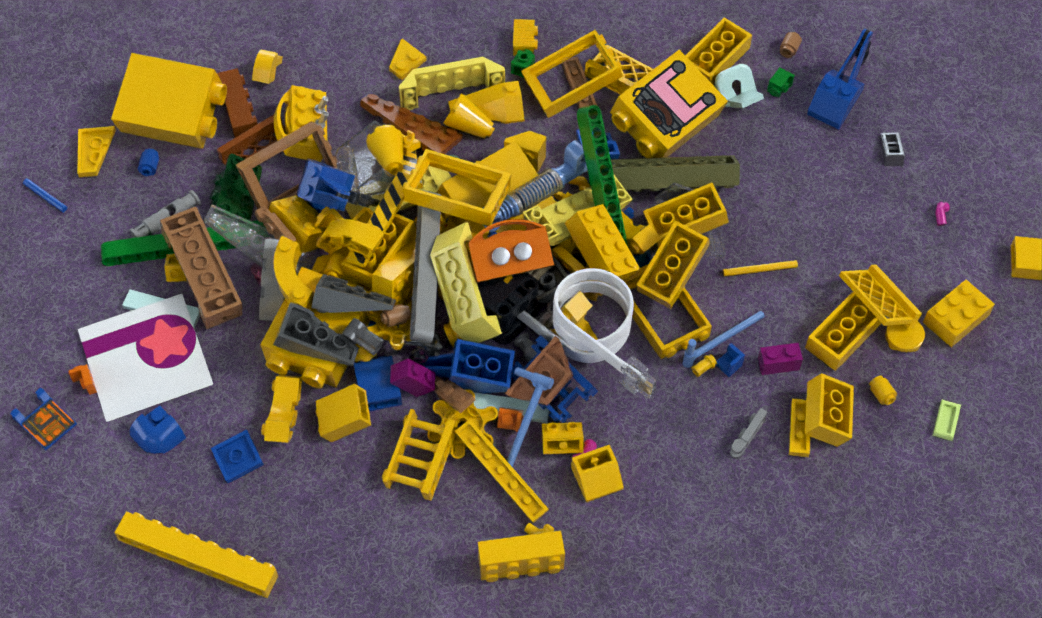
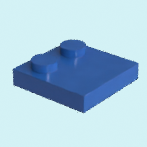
[211,429,264,483]

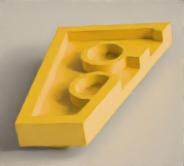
[77,126,116,177]

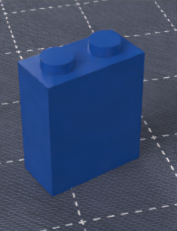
[354,356,402,412]

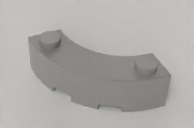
[259,239,285,321]

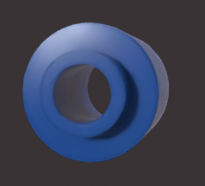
[138,148,159,176]

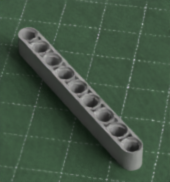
[410,190,441,344]

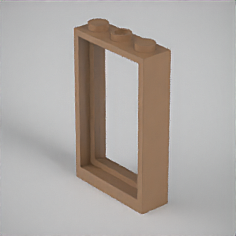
[236,121,339,209]

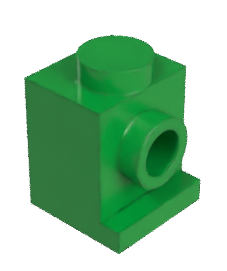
[511,49,535,77]
[767,67,795,98]

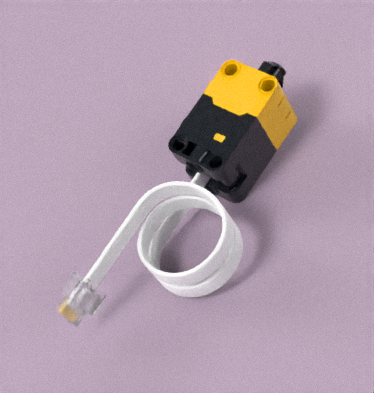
[437,232,657,399]

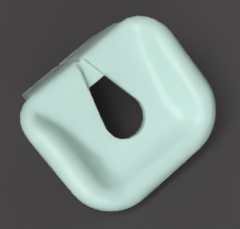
[714,64,764,108]

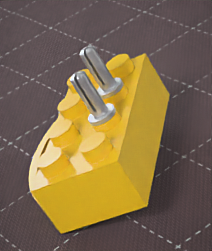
[274,85,329,162]

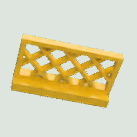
[584,45,653,95]
[839,264,922,329]

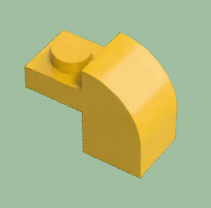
[252,49,283,84]

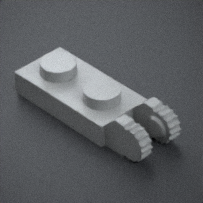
[730,408,767,459]

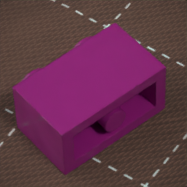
[757,343,803,375]
[390,358,435,397]

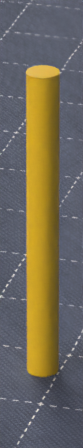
[723,260,798,277]

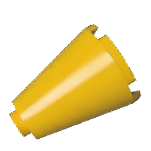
[443,93,495,139]
[366,125,403,176]

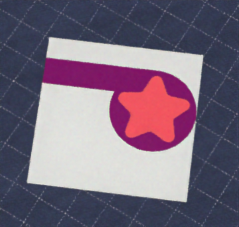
[78,294,213,422]

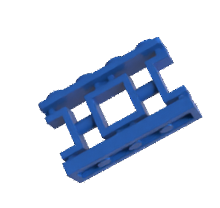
[511,335,598,423]

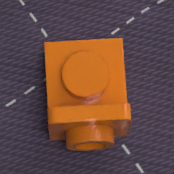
[68,364,97,395]
[497,407,524,432]

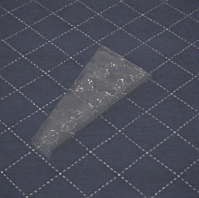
[204,205,317,275]

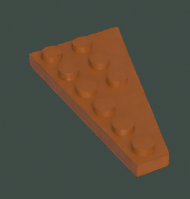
[360,94,463,154]

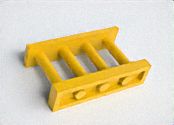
[382,409,458,501]

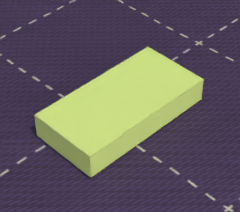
[933,400,961,441]

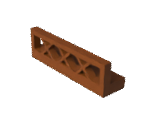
[217,115,286,166]

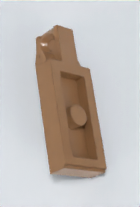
[255,206,296,242]
[434,376,475,413]

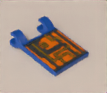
[10,388,77,450]

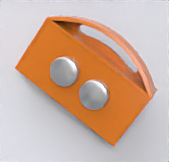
[466,219,554,283]

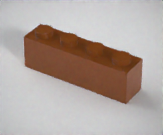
[217,68,258,138]

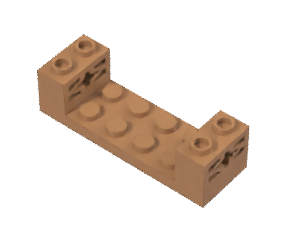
[160,207,242,329]

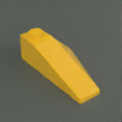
[448,81,525,124]

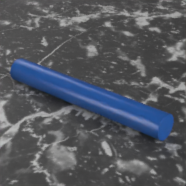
[23,178,68,213]

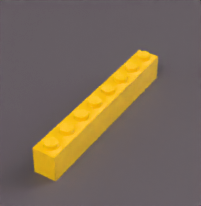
[114,511,278,598]

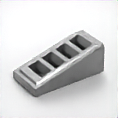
[881,133,905,166]

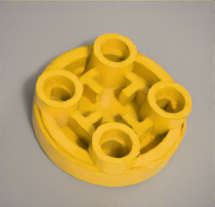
[885,321,925,352]

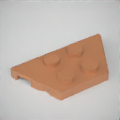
[505,336,573,406]

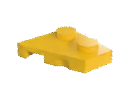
[389,38,427,80]

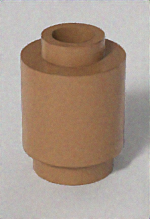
[780,32,802,58]
[380,304,411,327]

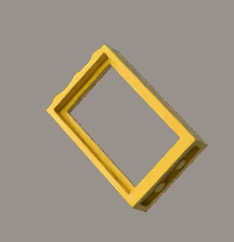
[521,30,623,118]
[402,149,511,226]
[614,264,712,359]

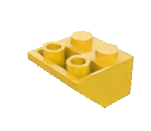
[504,131,547,173]
[571,444,624,502]

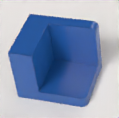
[715,343,745,377]

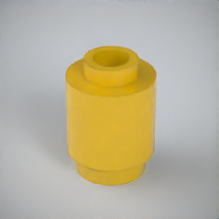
[323,253,346,279]
[869,376,897,405]

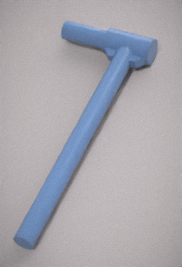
[682,311,765,368]
[507,367,554,467]

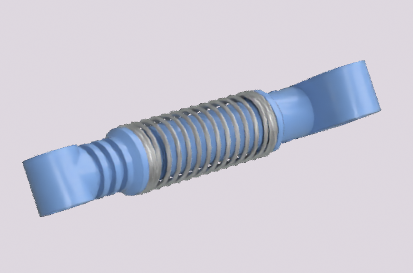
[482,140,588,232]

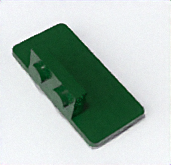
[209,154,262,224]

